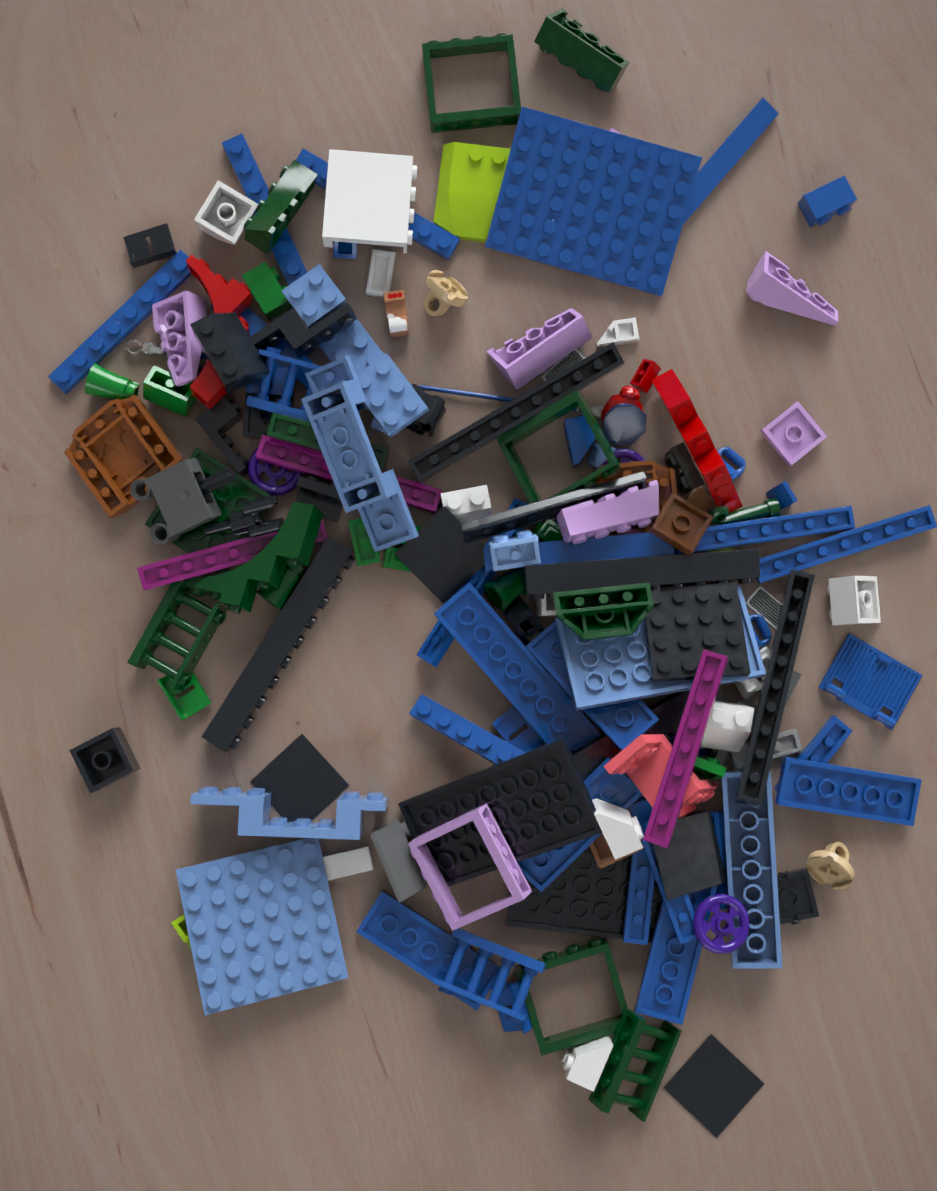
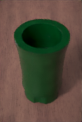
[257,565,306,611]
[484,568,523,611]

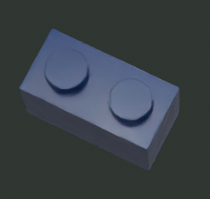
[798,175,857,227]

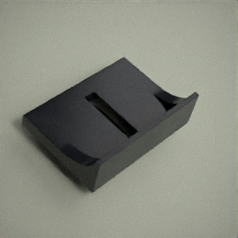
[123,223,177,268]

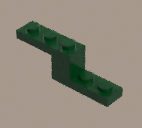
[267,412,390,472]

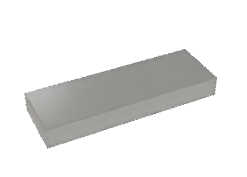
[729,728,803,770]

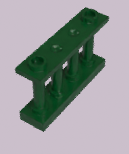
[127,581,227,691]
[588,1008,682,1122]

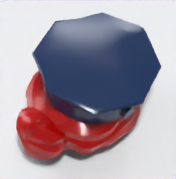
[601,385,647,446]

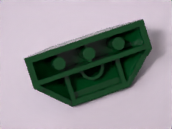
[553,583,654,641]

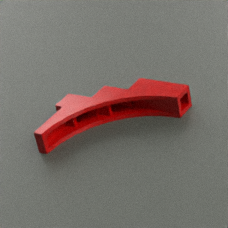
[185,255,252,410]
[652,369,743,512]

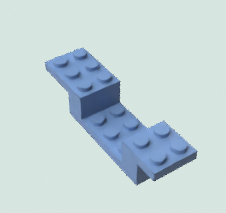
[282,264,429,438]
[301,356,419,552]
[190,786,389,840]

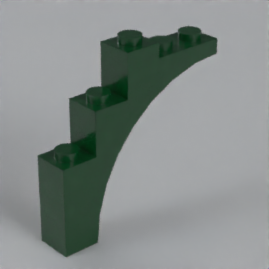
[182,502,323,614]

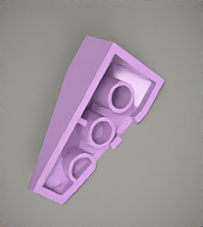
[746,251,838,325]

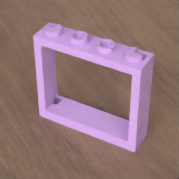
[408,803,532,931]

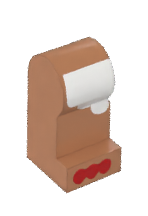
[383,290,409,338]

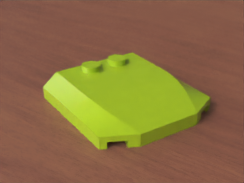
[433,142,511,242]

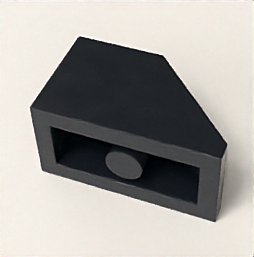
[502,596,544,646]

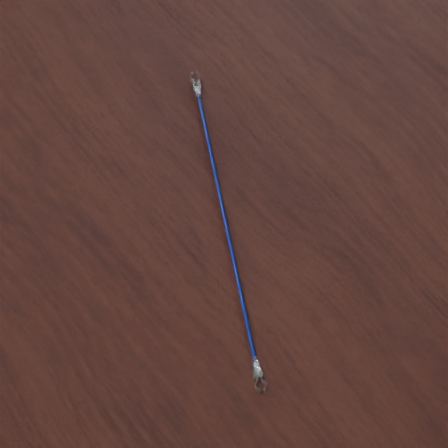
[124,340,604,419]

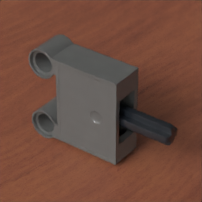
[130,458,235,545]

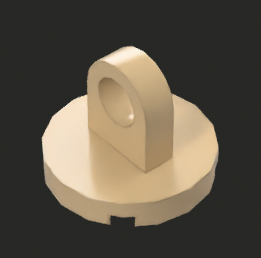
[424,270,468,316]
[806,842,855,889]

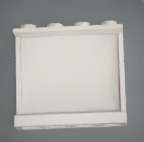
[322,149,417,253]

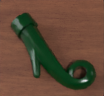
[709,498,781,525]

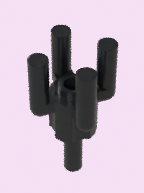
[205,495,284,538]

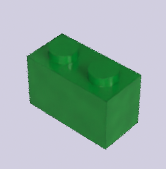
[241,262,292,321]
[143,366,196,417]

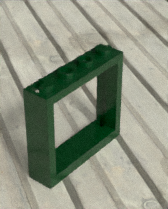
[422,33,521,133]
[496,390,621,504]
[515,938,628,1056]

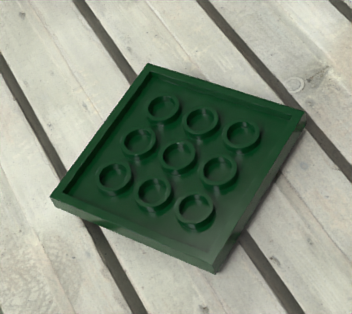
[144,447,271,574]

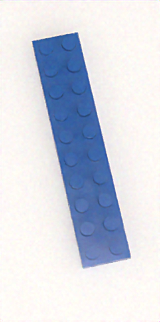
[433,582,601,752]

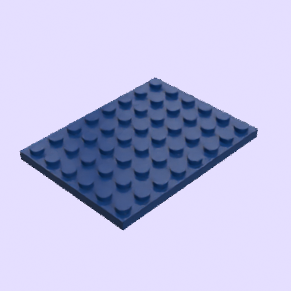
[485,106,702,296]

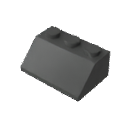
[370,818,427,903]

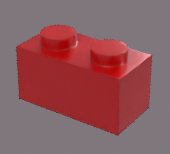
[630,359,661,393]

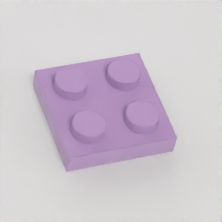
[760,401,827,467]

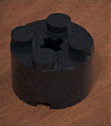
[406,384,446,437]

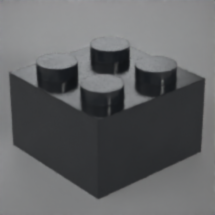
[69,727,141,793]

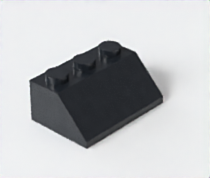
[190,313,270,395]

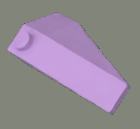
[152,291,207,387]

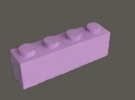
[486,308,592,390]
[556,480,659,544]

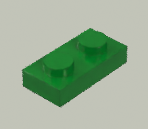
[348,518,381,567]

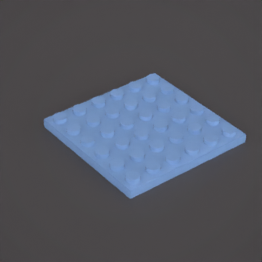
[176,838,348,1015]

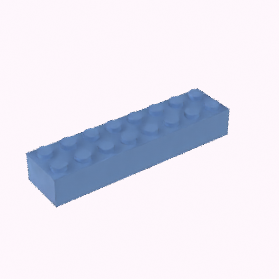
[721,770,783,969]

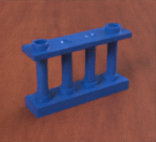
[246,346,322,422]
[434,928,547,1024]

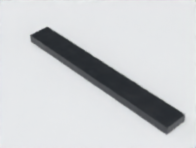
[461,471,646,544]

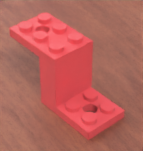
[604,734,718,819]

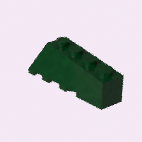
[534,8,629,92]
[243,159,318,255]

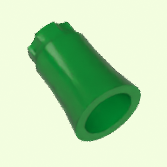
[84,363,140,400]

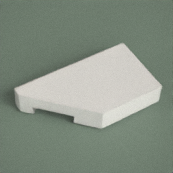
[596,317,640,348]

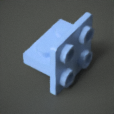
[488,530,541,571]

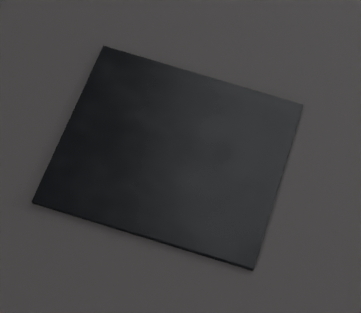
[394,506,485,603]
[250,734,349,822]
[653,811,727,900]
[664,1034,764,1137]

